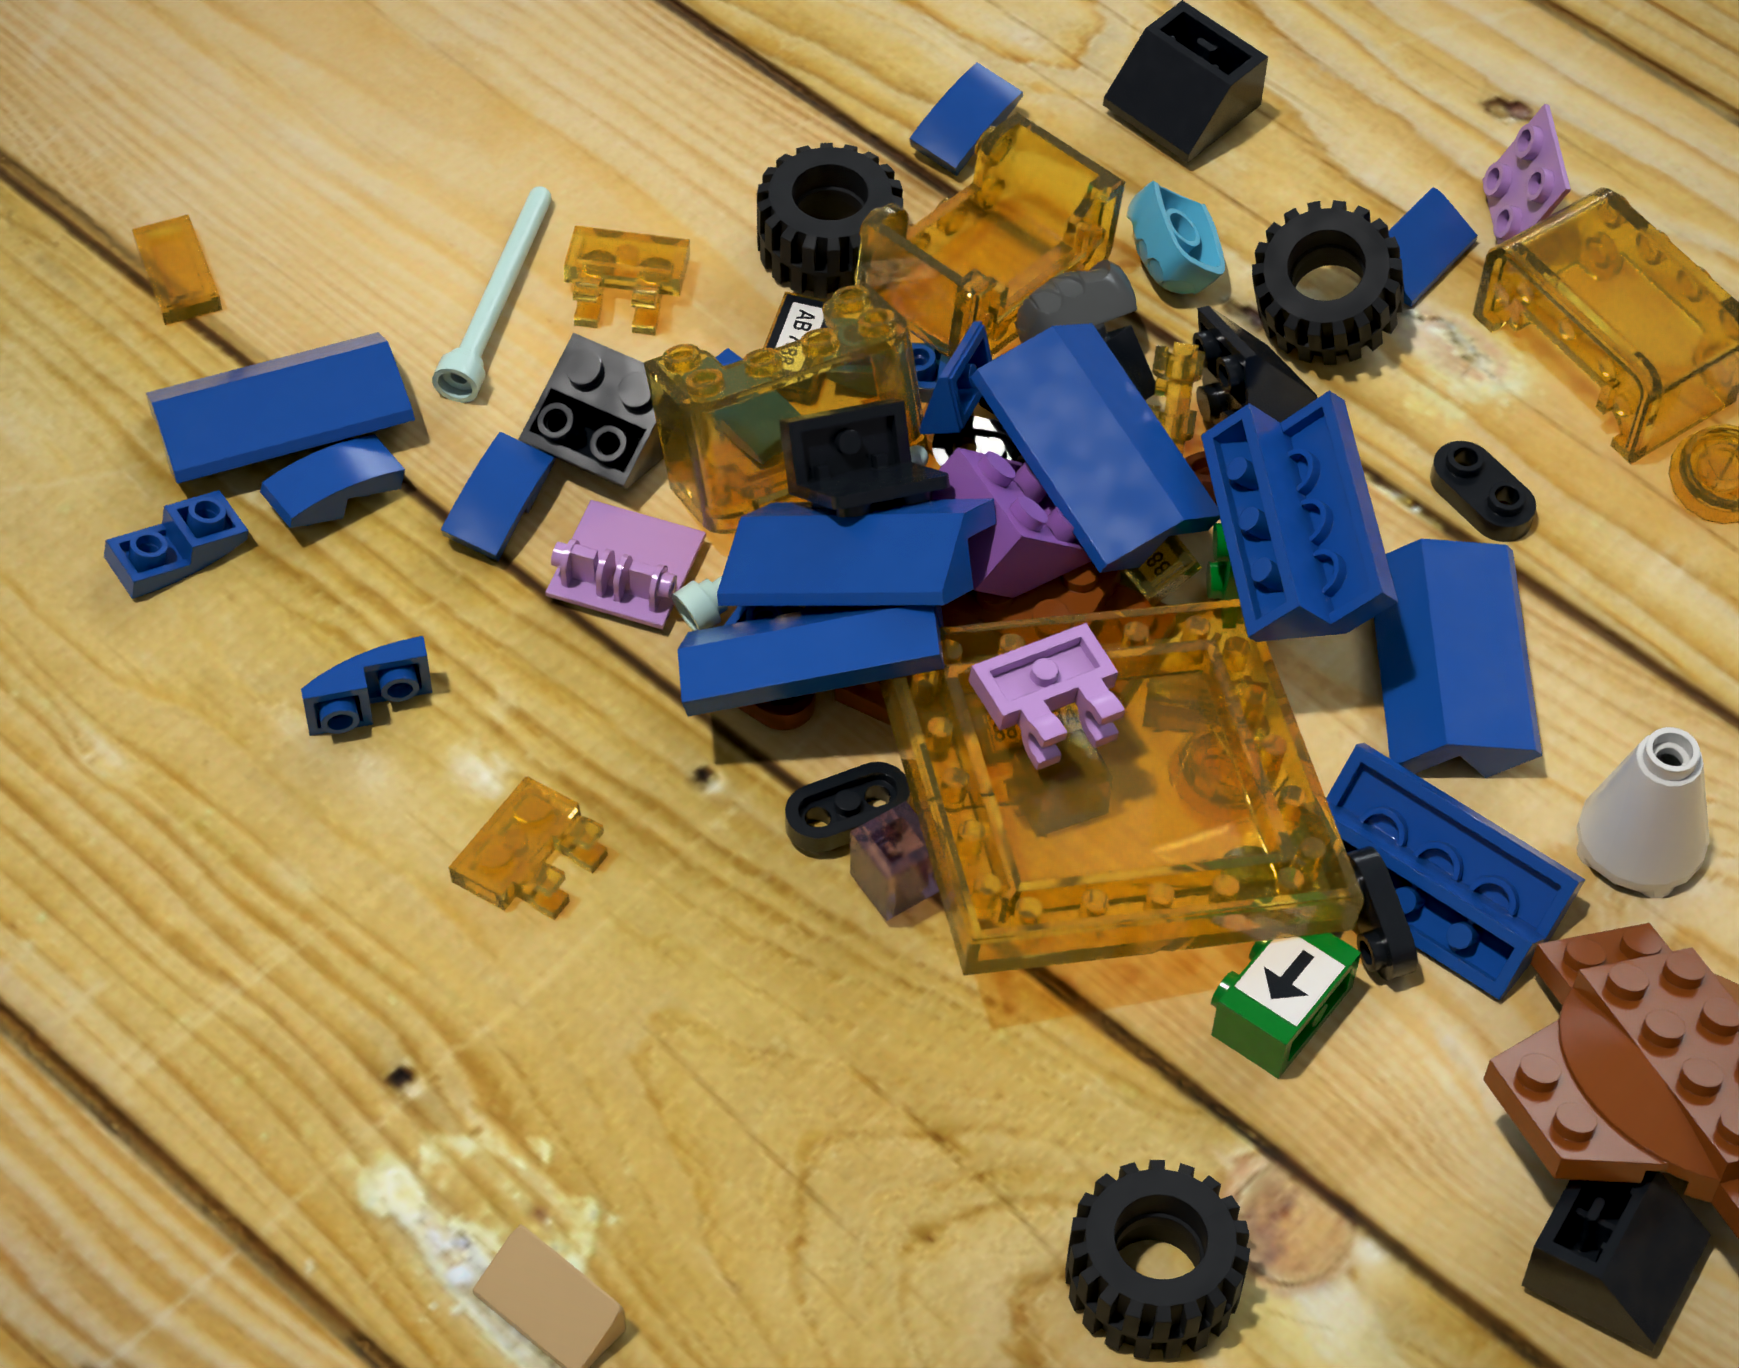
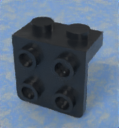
[779,398,950,517]

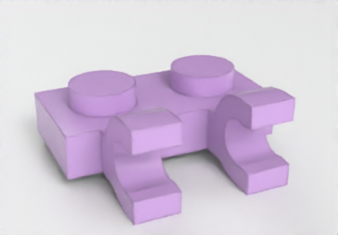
[968,623,1125,770]

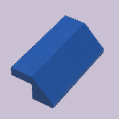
[970,323,1220,573]
[146,332,415,484]
[1201,390,1398,642]
[717,498,997,606]
[1374,538,1542,778]
[677,605,946,717]
[1278,743,1585,1000]

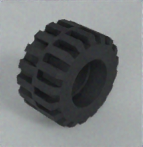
[757,143,903,298]
[1252,200,1404,365]
[1065,1160,1250,1360]

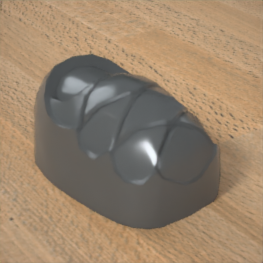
[1014,259,1137,344]

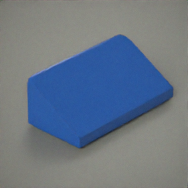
[1389,187,1478,307]
[919,321,992,435]

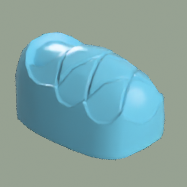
[1126,181,1225,295]

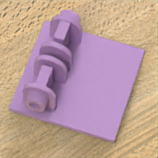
[1482,104,1571,265]
[545,500,706,630]

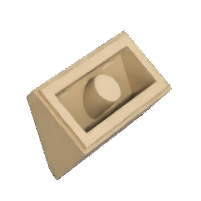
[473,1224,626,1368]

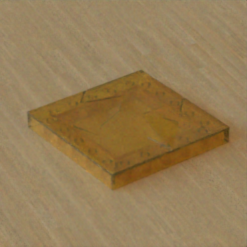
[878,599,1364,976]

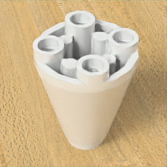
[1576,727,1710,898]

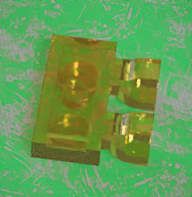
[564,226,690,336]
[1148,342,1205,455]
[448,776,608,920]

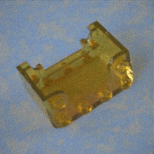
[854,112,1125,360]
[1472,187,1739,465]
[644,284,929,534]

